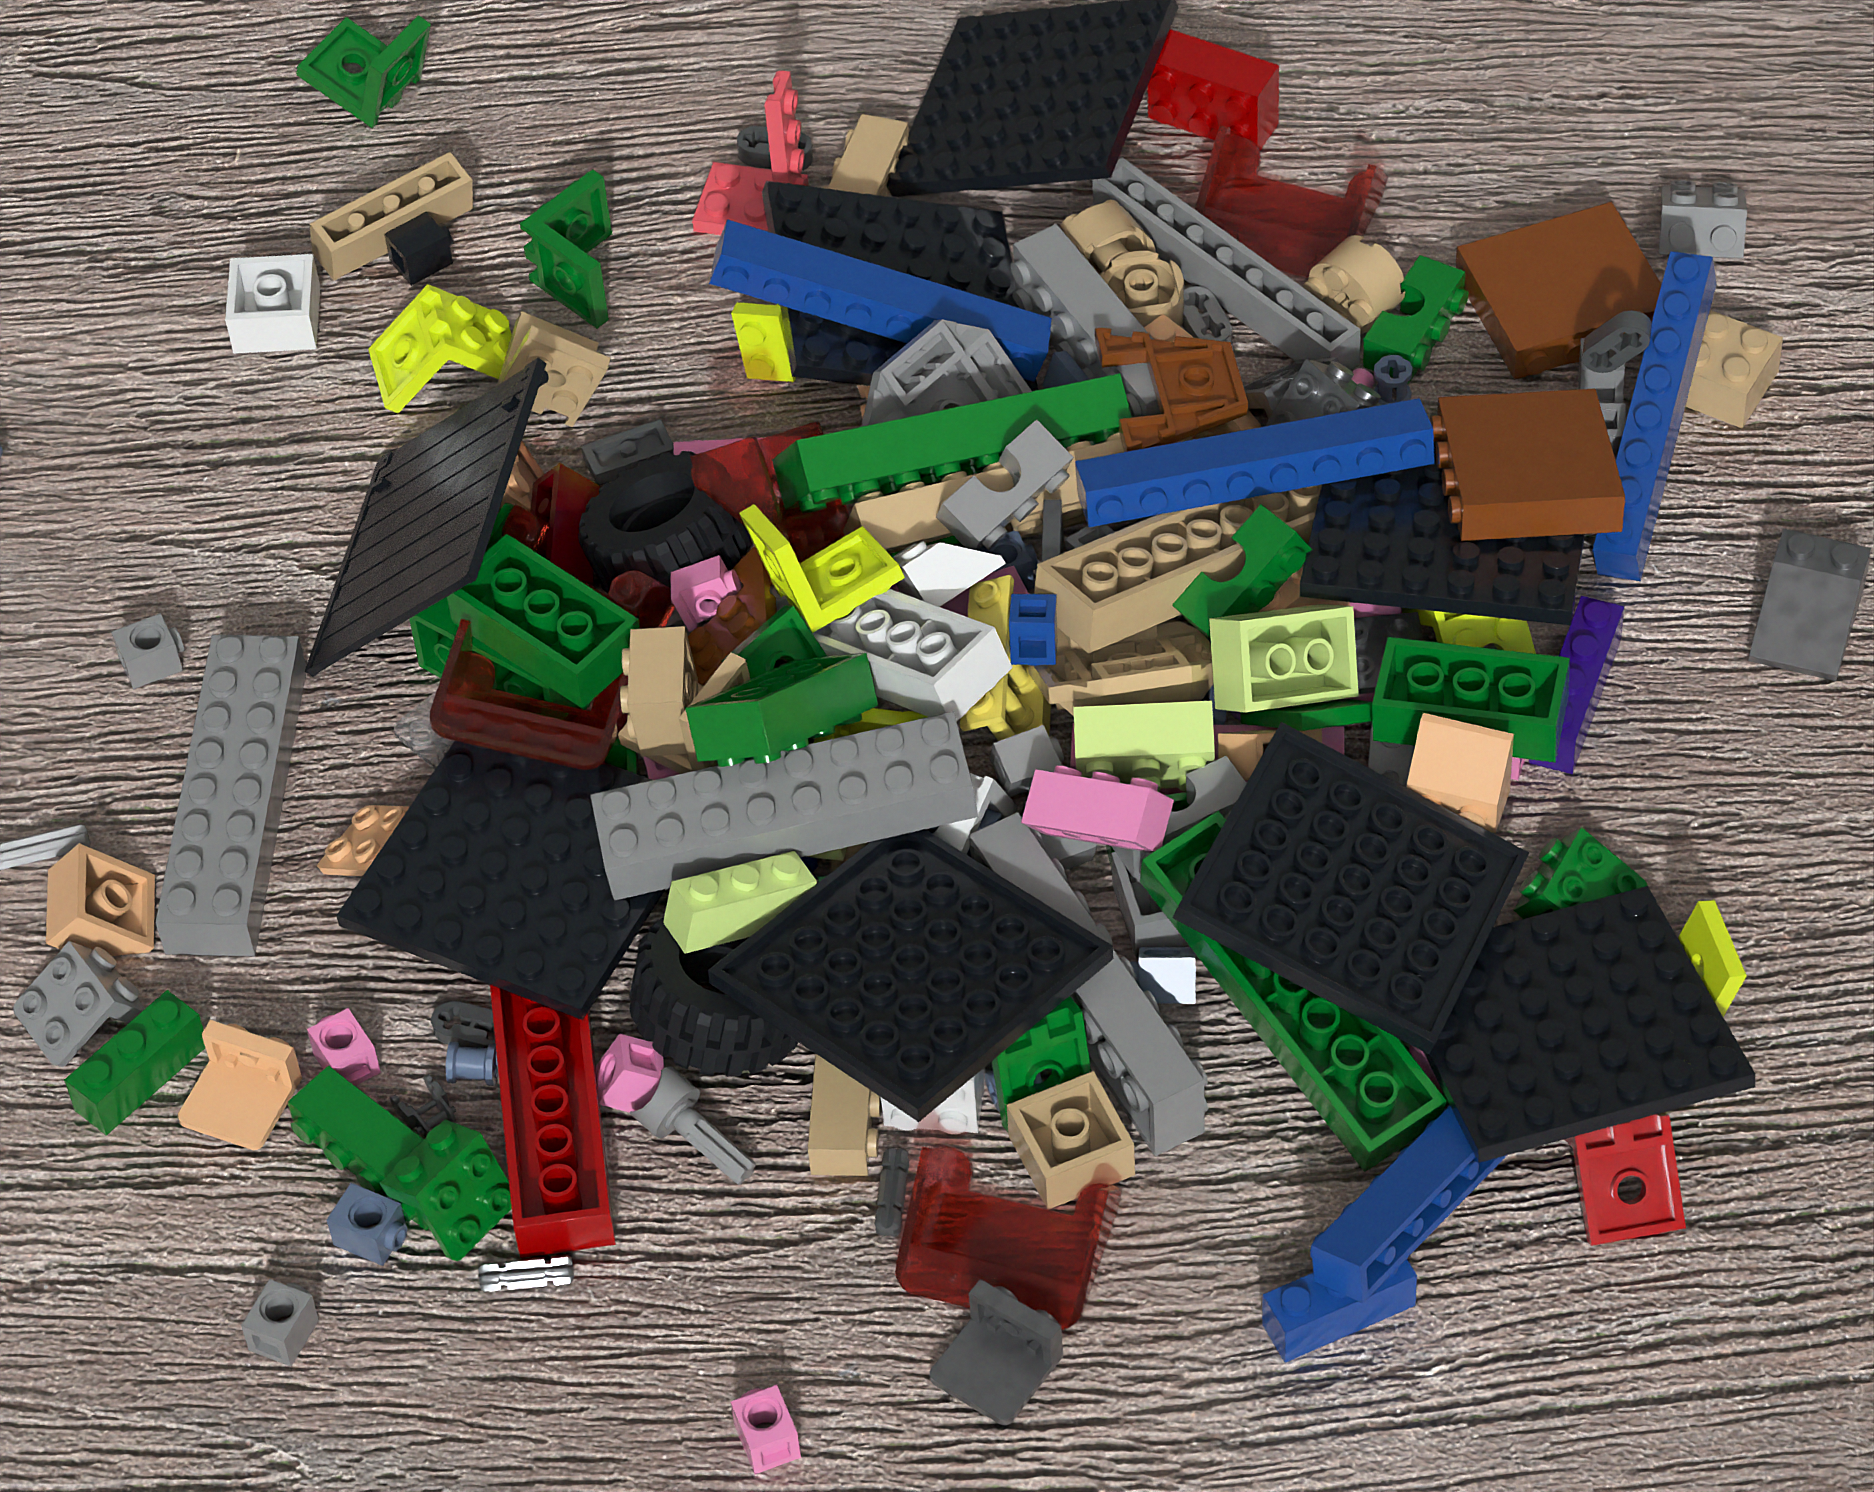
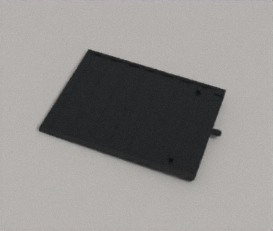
[305,358,549,677]

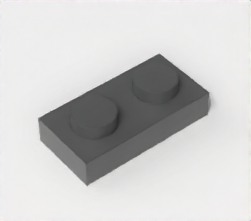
[581,419,674,486]

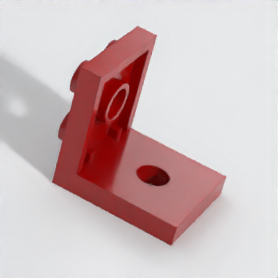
[1564,1112,1686,1246]

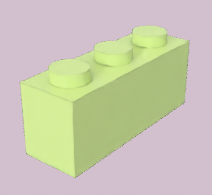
[663,851,817,953]

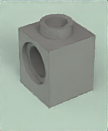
[111,613,185,690]
[241,1279,319,1367]

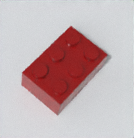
[1147,29,1279,155]

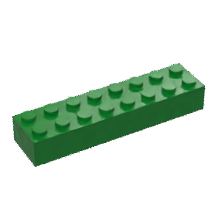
[772,373,1132,514]
[1140,810,1447,1172]

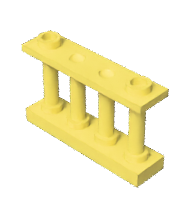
[960,574,1051,741]

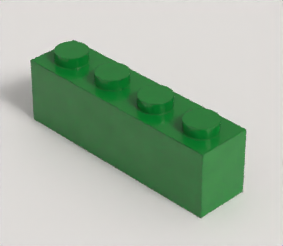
[288,1066,429,1231]

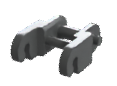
[390,1074,457,1138]

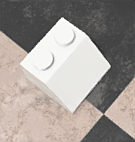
[893,541,1006,607]

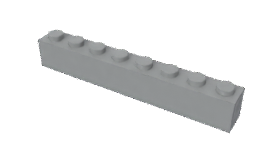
[1092,157,1361,371]

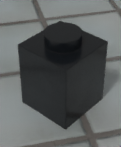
[384,212,453,286]

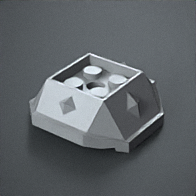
[861,319,1032,427]

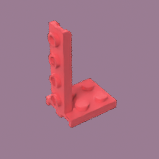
[692,71,809,235]

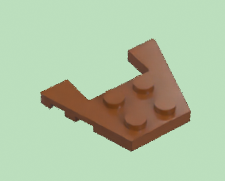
[1095,328,1248,452]
[688,546,777,686]

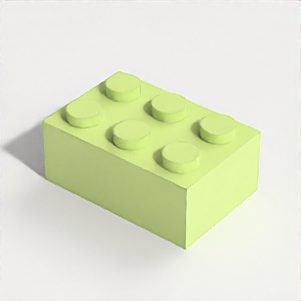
[1209,604,1359,713]
[1073,700,1215,792]

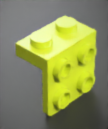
[731,302,796,382]

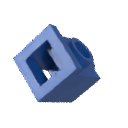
[1009,594,1058,666]

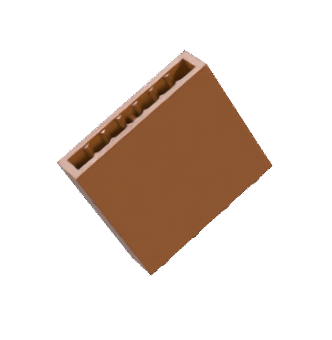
[1456,202,1662,380]
[1430,388,1625,541]

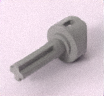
[630,1066,757,1185]

